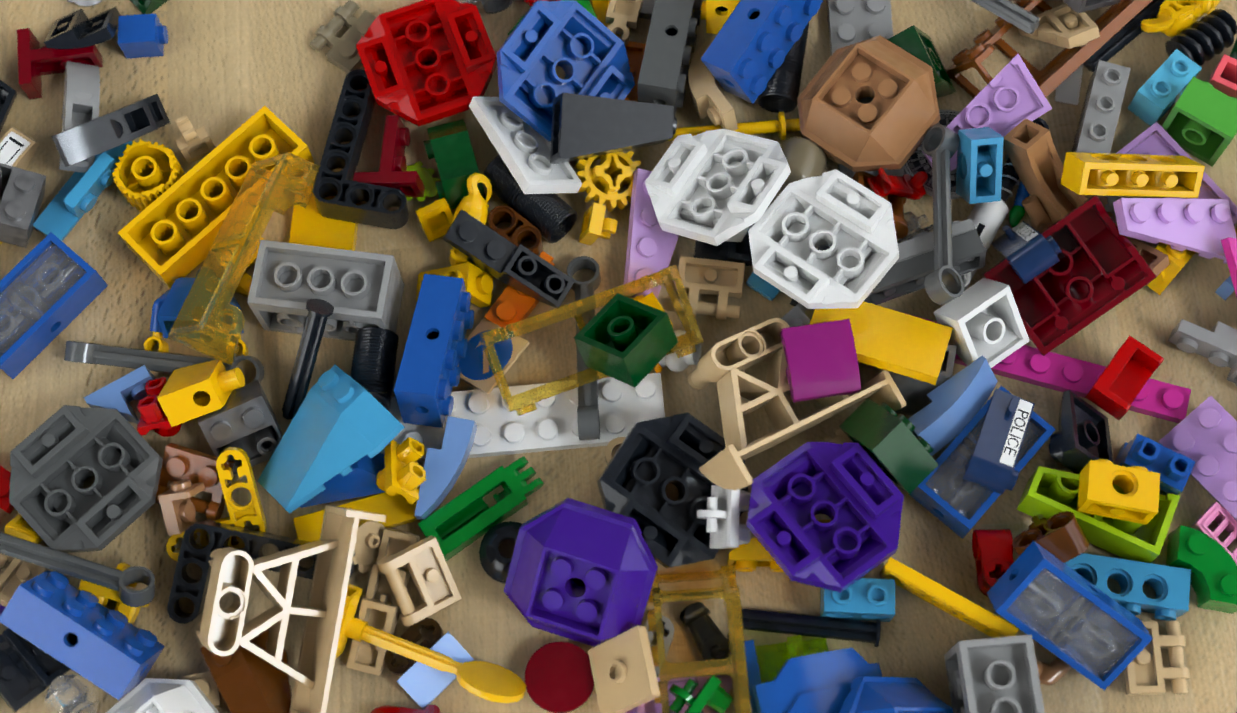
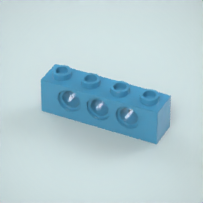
[1065,553,1191,621]

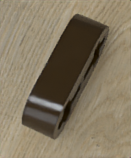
[384,618,444,676]

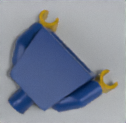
[144,268,249,359]

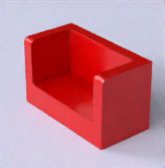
[1085,335,1164,420]

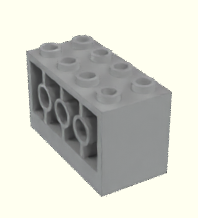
[247,240,404,341]
[944,634,1045,713]

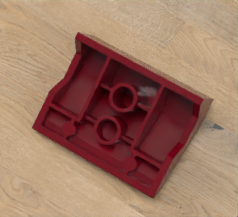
[982,195,1157,356]

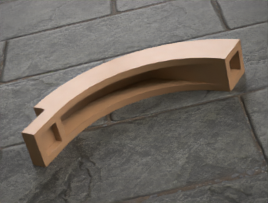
[1004,118,1170,285]

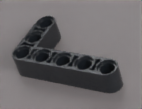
[313,69,409,229]
[168,520,356,624]

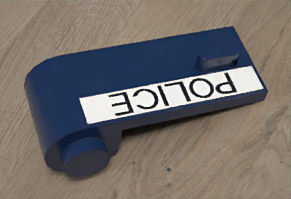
[991,221,1062,284]
[962,388,1035,495]

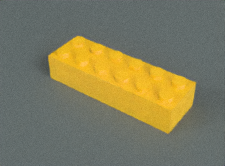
[118,105,315,289]

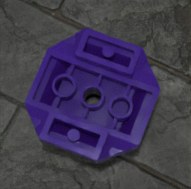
[747,442,904,593]
[504,498,658,647]

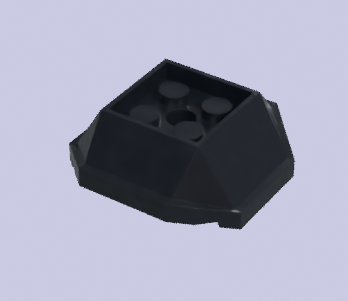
[597,412,749,568]

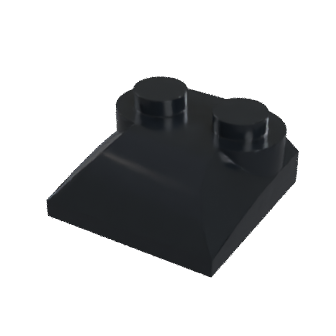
[1048,390,1114,474]

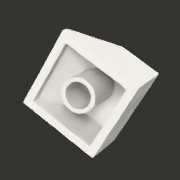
[933,278,1030,368]

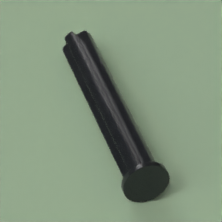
[1083,0,1165,72]
[282,299,334,420]
[739,609,881,647]

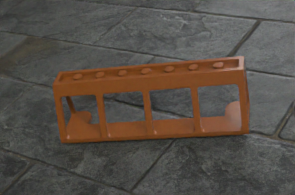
[946,0,1152,98]

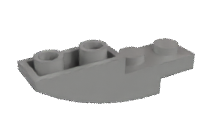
[59,61,100,173]
[1168,319,1237,386]

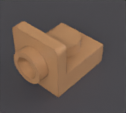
[158,479,205,535]

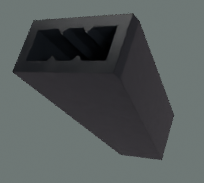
[550,93,677,164]

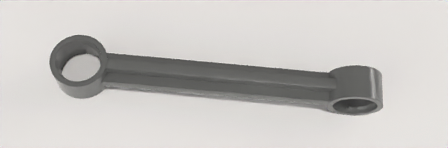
[922,124,964,305]
[567,256,601,440]
[64,341,264,385]
[0,532,155,607]

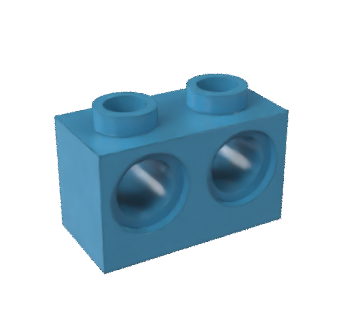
[820,578,895,622]

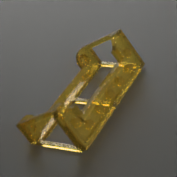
[168,152,320,366]
[479,265,704,416]

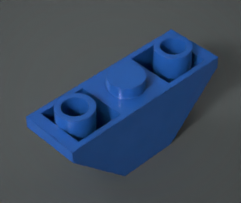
[300,453,385,508]

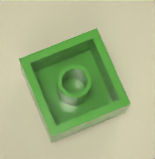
[1162,76,1237,167]

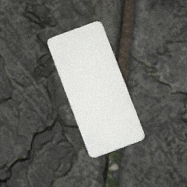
[1055,64,1083,105]

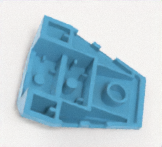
[257,364,405,514]

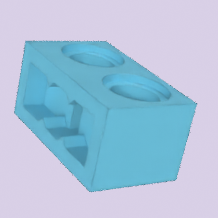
[1127,49,1202,126]

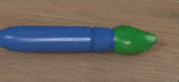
[1008,180,1030,228]

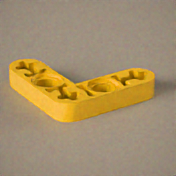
[166,447,267,561]

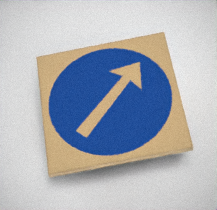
[458,318,530,395]

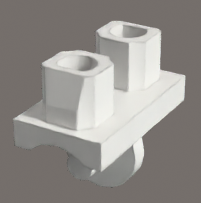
[697,485,751,549]

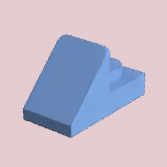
[84,365,155,424]

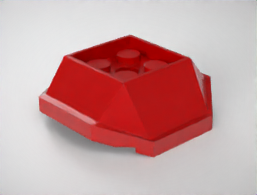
[356,0,497,127]

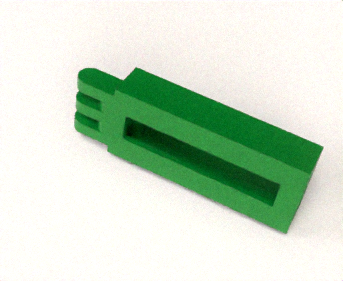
[418,456,544,561]

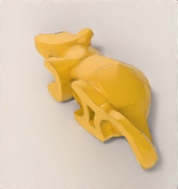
[1140,0,1221,37]
[449,173,492,266]

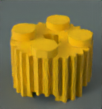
[112,139,185,212]

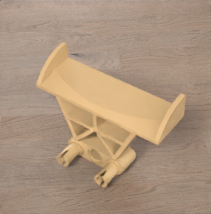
[688,318,906,490]
[196,505,387,713]

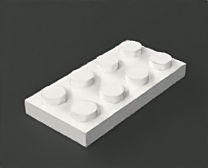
[469,96,583,194]

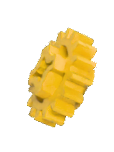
[575,150,642,212]

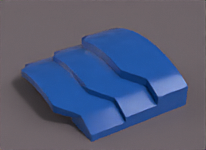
[752,648,882,713]

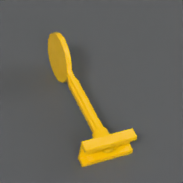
[335,584,526,703]

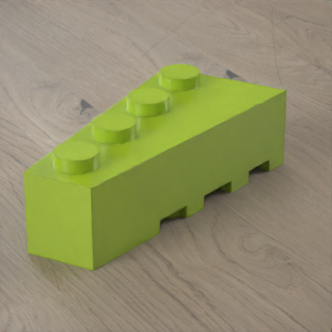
[1016,466,1180,563]

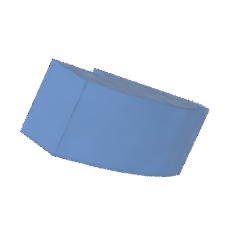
[908,355,998,456]
[414,416,477,520]

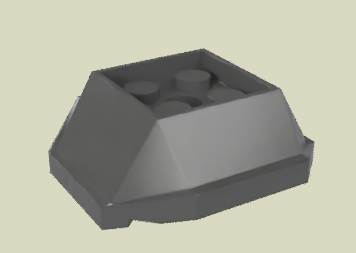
[9,405,163,553]

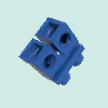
[1114,433,1196,495]

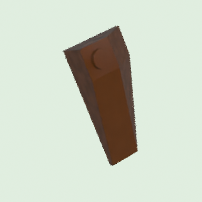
[200,627,292,713]

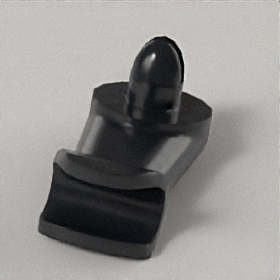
[680,602,733,667]

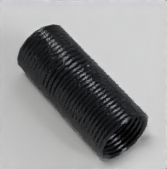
[757,23,809,113]
[483,155,577,243]
[350,327,399,412]

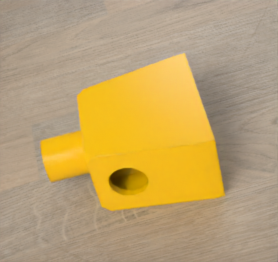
[157,359,245,427]

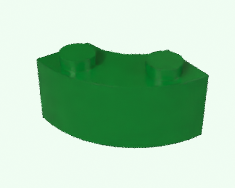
[1166,525,1237,614]

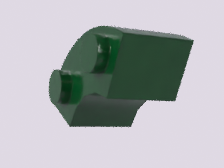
[424,119,486,210]

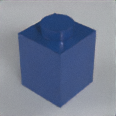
[118,13,168,59]

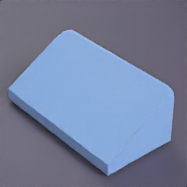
[397,632,474,710]

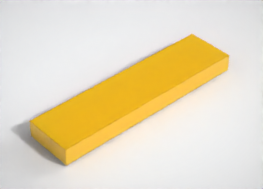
[293,486,434,542]

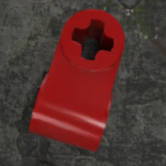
[972,529,1014,597]

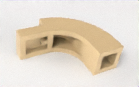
[688,34,738,131]

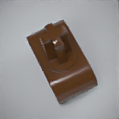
[488,205,543,256]
[1012,511,1089,563]

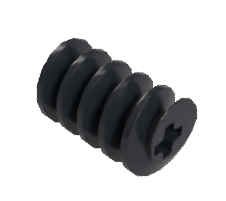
[1165,9,1237,66]

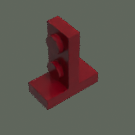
[17,28,103,99]
[353,115,425,198]

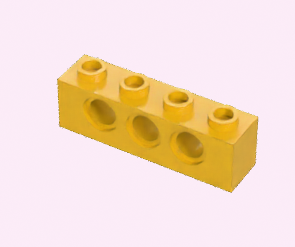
[1060,152,1205,198]

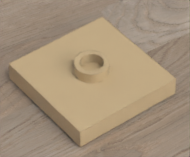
[588,625,661,713]

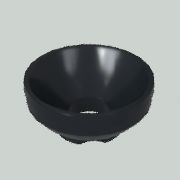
[479,521,522,584]

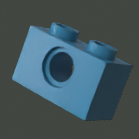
[956,127,1004,204]

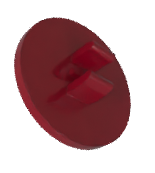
[524,642,595,713]

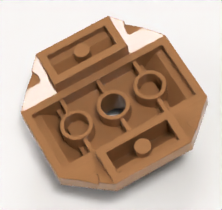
[797,35,940,172]

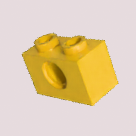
[1077,459,1160,525]

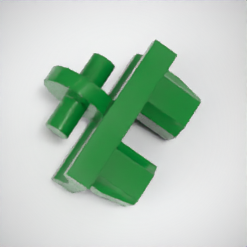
[669,675,733,713]

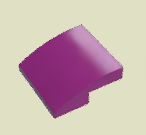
[780,319,861,402]

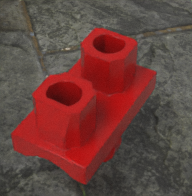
[137,377,182,437]

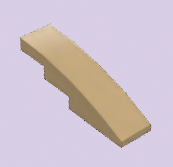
[346,528,420,676]

